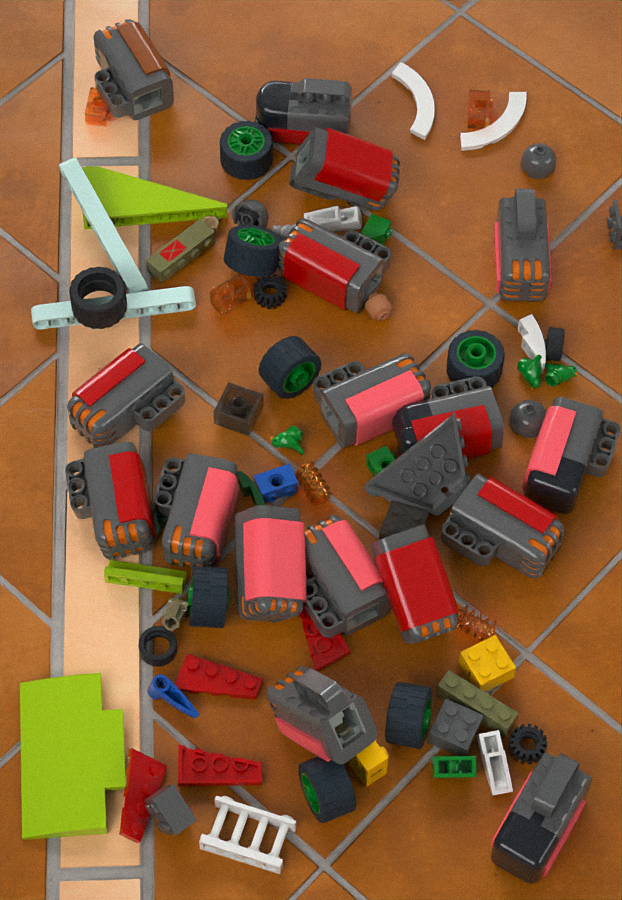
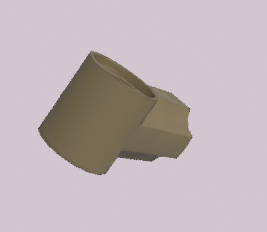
[162,598,190,631]

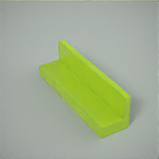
[104,560,187,594]

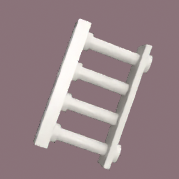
[199,796,296,874]

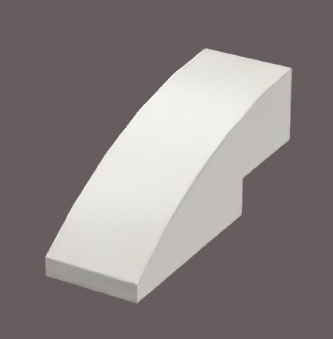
[304,206,362,232]
[518,314,546,374]
[477,730,513,796]

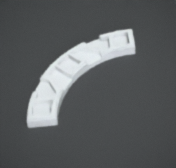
[392,62,435,140]
[460,92,527,151]

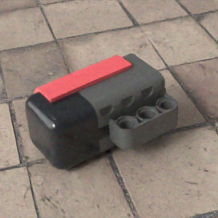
[522,397,621,514]
[491,753,592,884]

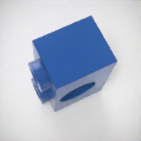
[254,464,298,503]

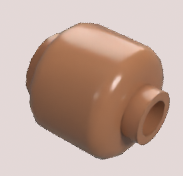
[365,293,392,321]

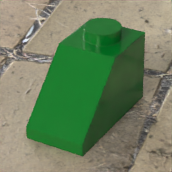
[360,214,393,245]

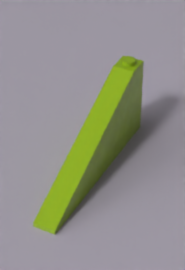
[81,166,228,230]

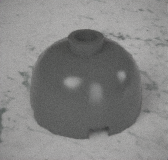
[520,143,556,179]
[232,199,269,228]
[509,400,546,439]

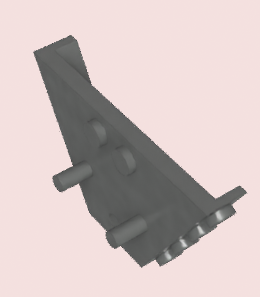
[364,413,471,516]

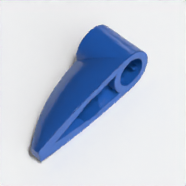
[147,675,199,719]

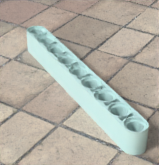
[58,157,148,293]
[31,286,196,330]

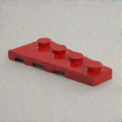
[300,592,351,672]
[174,653,263,700]
[178,744,262,787]
[119,748,167,843]

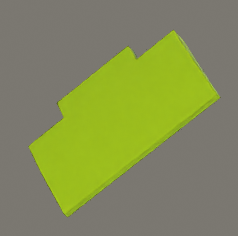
[20,673,126,840]

